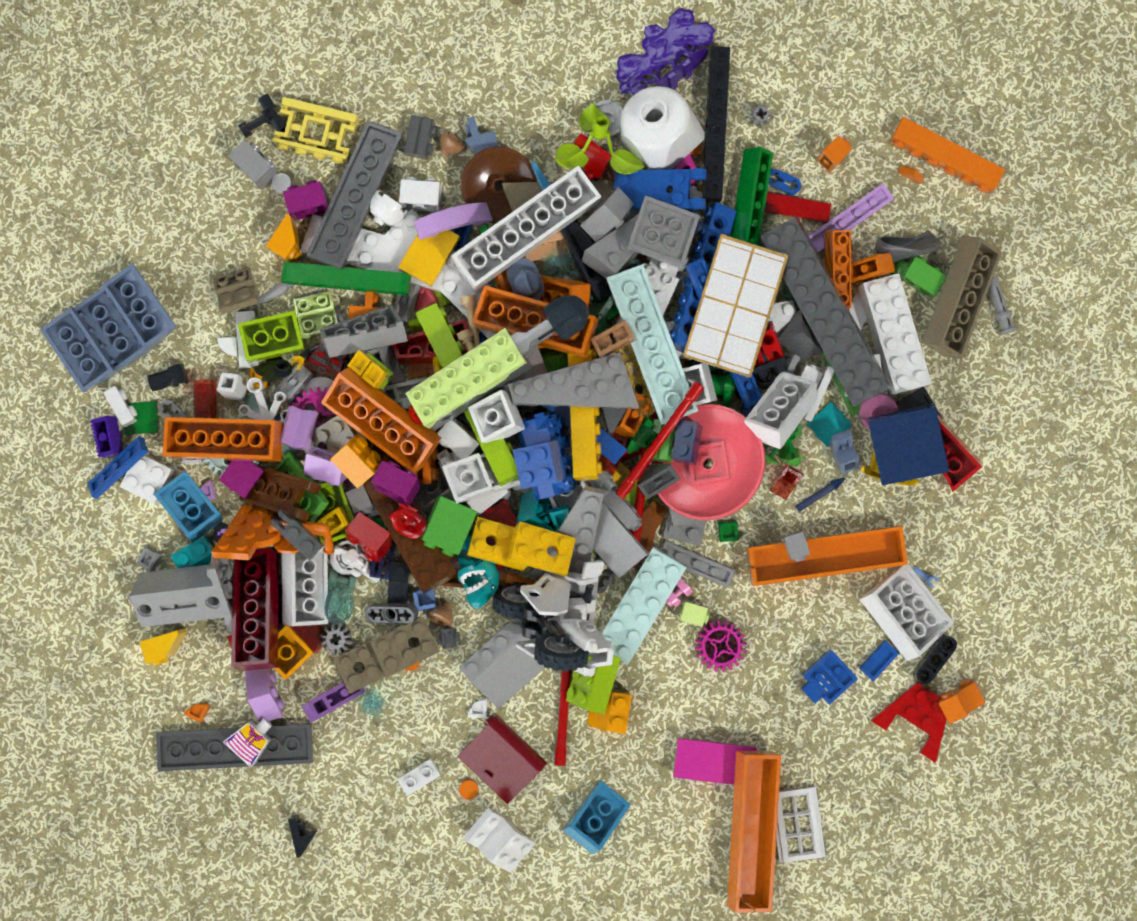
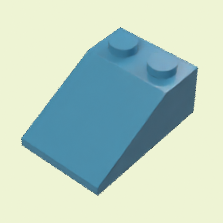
[154,471,223,543]
[562,781,631,854]

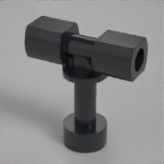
[238,93,286,138]

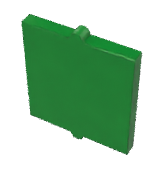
[124,401,159,435]

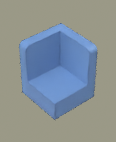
[413,589,437,611]

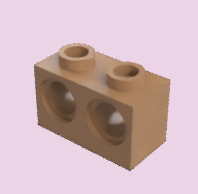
[590,320,638,357]

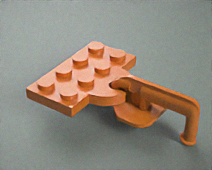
[211,505,335,560]

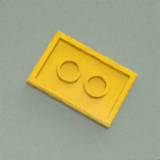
[398,230,461,287]

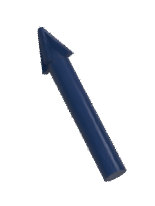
[795,477,845,512]

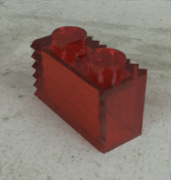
[193,380,217,419]

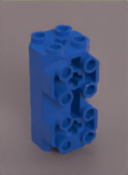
[517,411,580,501]

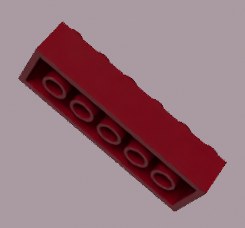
[231,548,279,671]

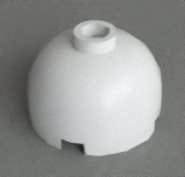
[370,190,408,226]

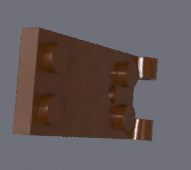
[239,465,321,522]

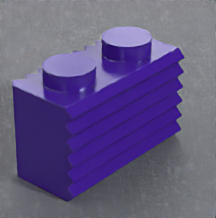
[90,416,123,458]

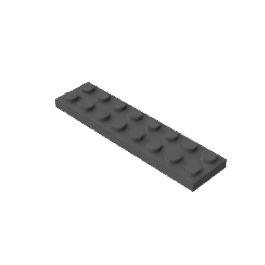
[306,121,403,270]
[156,723,314,772]

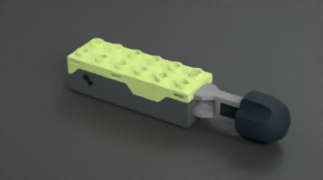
[406,295,589,431]

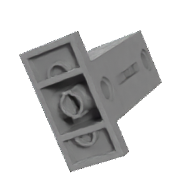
[129,556,233,633]

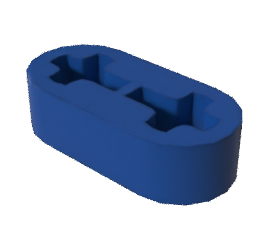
[769,169,801,195]

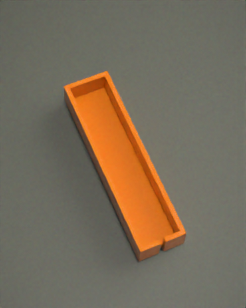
[746,526,908,586]
[727,751,781,913]

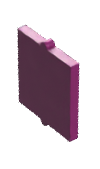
[219,460,264,499]

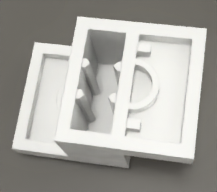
[463,807,536,873]

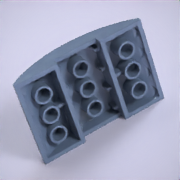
[40,263,176,392]

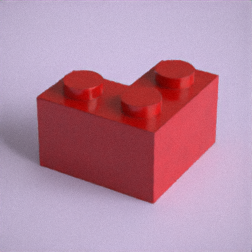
[345,512,392,563]

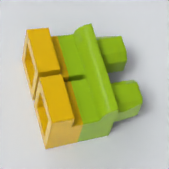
[347,350,394,389]

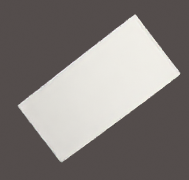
[442,445,520,503]

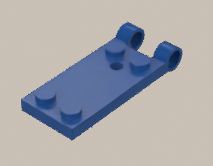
[614,168,707,210]

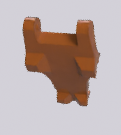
[628,501,668,571]

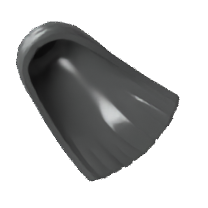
[875,230,941,263]

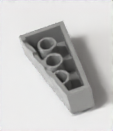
[582,215,638,279]

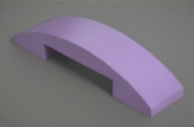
[414,203,492,240]

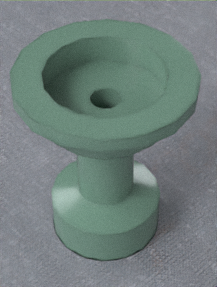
[328,567,356,590]

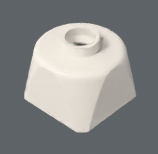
[619,86,705,170]

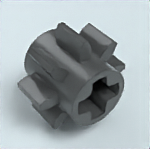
[436,628,460,649]

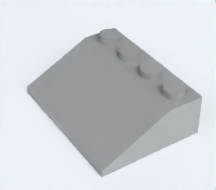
[459,618,545,709]

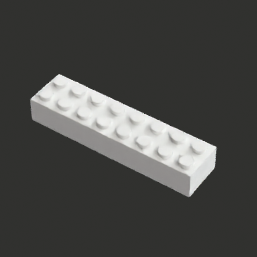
[451,166,601,291]

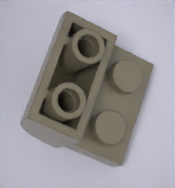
[213,267,259,314]

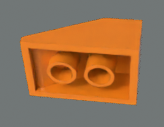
[539,275,590,310]

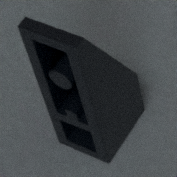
[387,561,411,617]

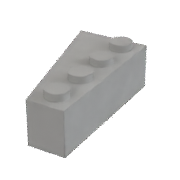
[319,304,408,358]

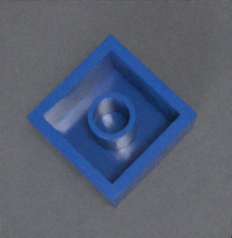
[513,440,566,489]

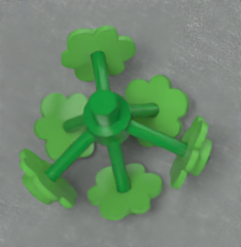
[764,423,806,467]

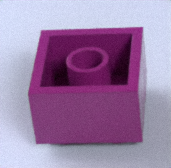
[283,180,330,221]
[371,460,420,505]

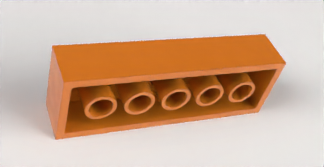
[472,285,599,359]
[321,367,442,473]
[162,417,284,462]

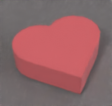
[415,287,439,311]

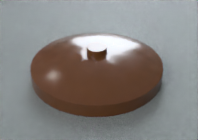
[461,146,537,223]

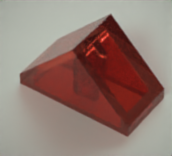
[769,464,804,500]
[290,624,322,654]

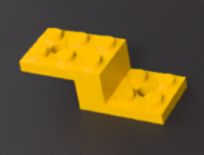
[467,517,576,577]

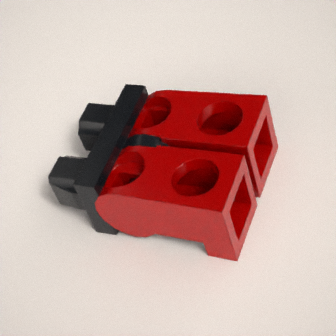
[752,321,786,380]

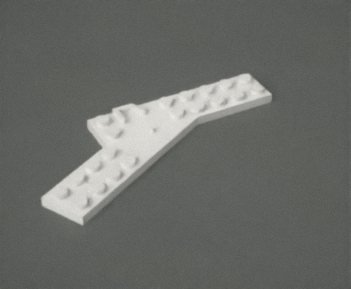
[301,209,496,339]

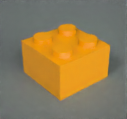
[330,434,382,489]
[274,625,317,680]

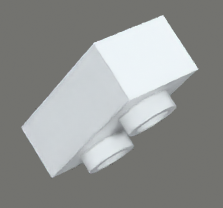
[103,386,138,427]
[397,758,441,796]

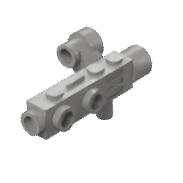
[588,471,642,531]

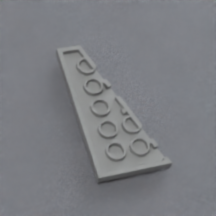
[507,352,639,409]
[529,486,604,579]

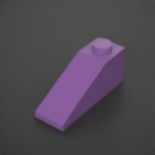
[301,682,365,723]

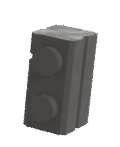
[404,115,437,160]

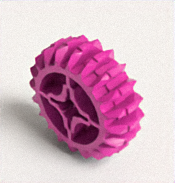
[694,620,747,672]

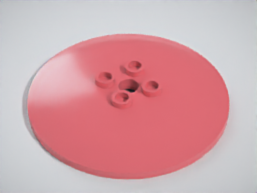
[649,404,765,520]

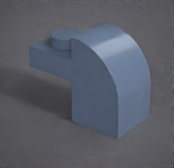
[465,117,498,154]
[829,430,859,475]

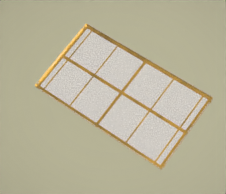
[683,234,788,378]

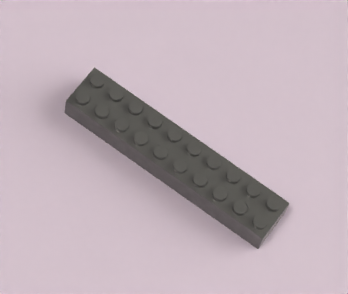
[761,217,890,406]

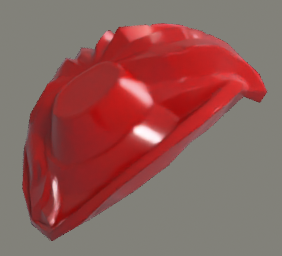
[388,503,426,539]

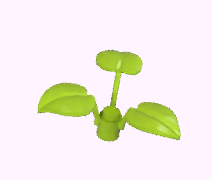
[554,103,644,174]

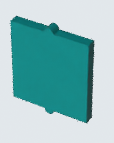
[807,402,852,447]

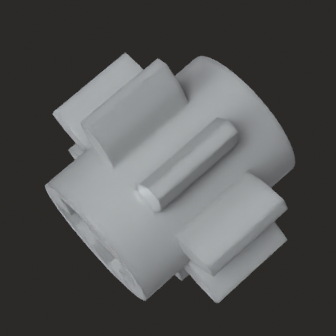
[748,103,773,129]

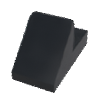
[288,815,318,858]

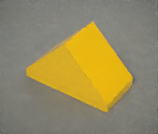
[316,507,351,536]

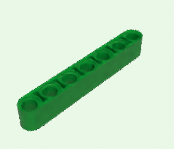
[281,262,411,295]

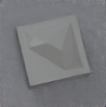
[136,546,162,572]

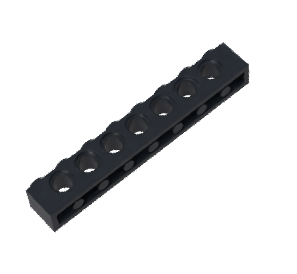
[702,46,730,203]

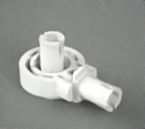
[330,541,380,583]

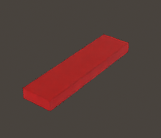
[764,192,831,223]

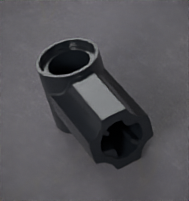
[148,364,189,392]

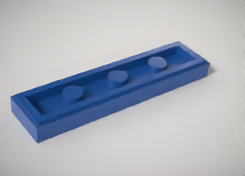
[88,436,148,499]

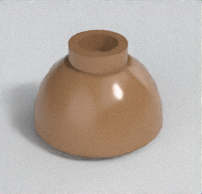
[440,131,465,157]
[428,602,454,628]

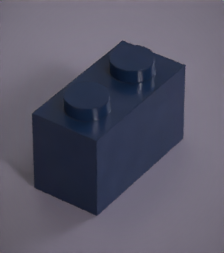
[672,420,702,465]

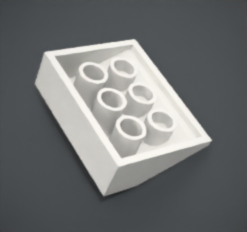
[860,564,954,661]

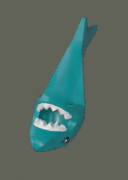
[457,502,499,609]

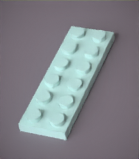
[603,547,687,664]

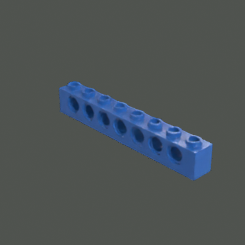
[669,202,736,353]

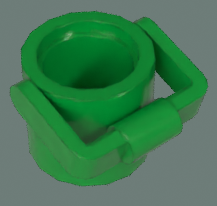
[711,372,735,408]

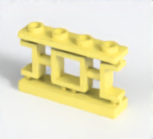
[272,97,359,164]

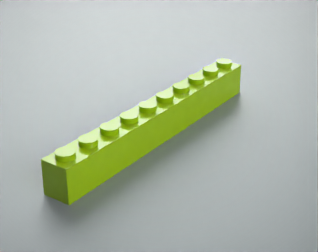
[416,303,519,487]

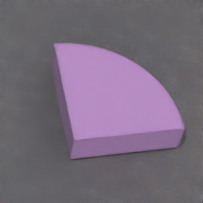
[200,480,217,501]

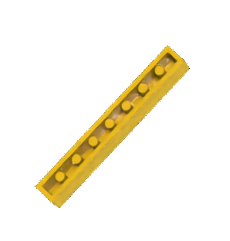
[568,332,602,481]

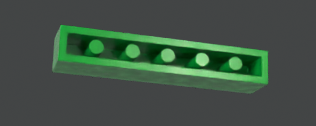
[730,147,773,247]

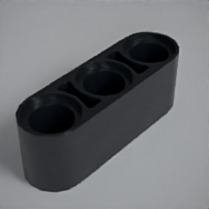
[913,635,957,684]

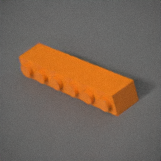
[890,117,1006,193]

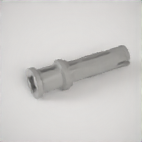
[989,276,1018,335]

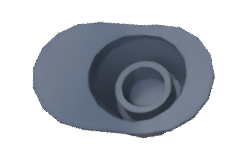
[507,258,544,300]

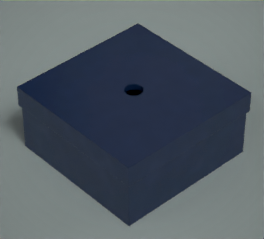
[867,403,949,486]

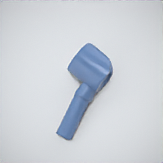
[913,566,939,588]

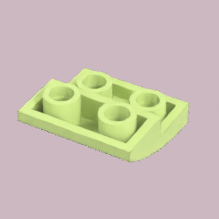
[293,291,338,339]

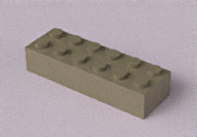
[922,236,1002,359]

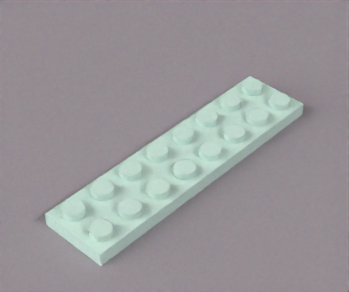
[606,264,698,425]

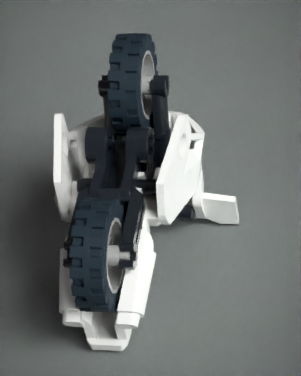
[492,560,614,677]

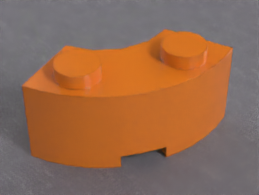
[939,678,985,724]

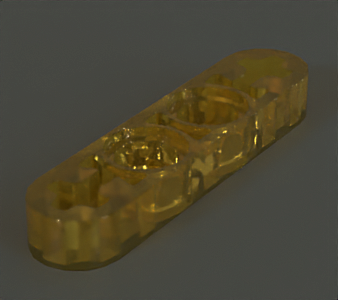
[616,344,655,417]

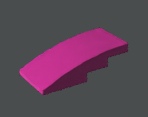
[673,738,757,784]

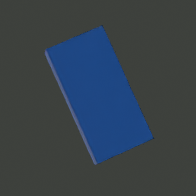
[859,640,900,682]

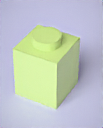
[679,601,710,627]

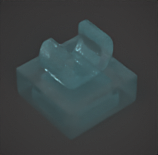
[360,692,385,717]

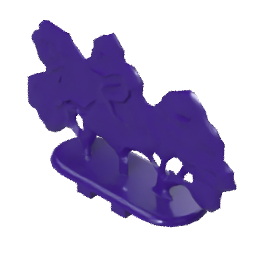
[616,8,715,95]

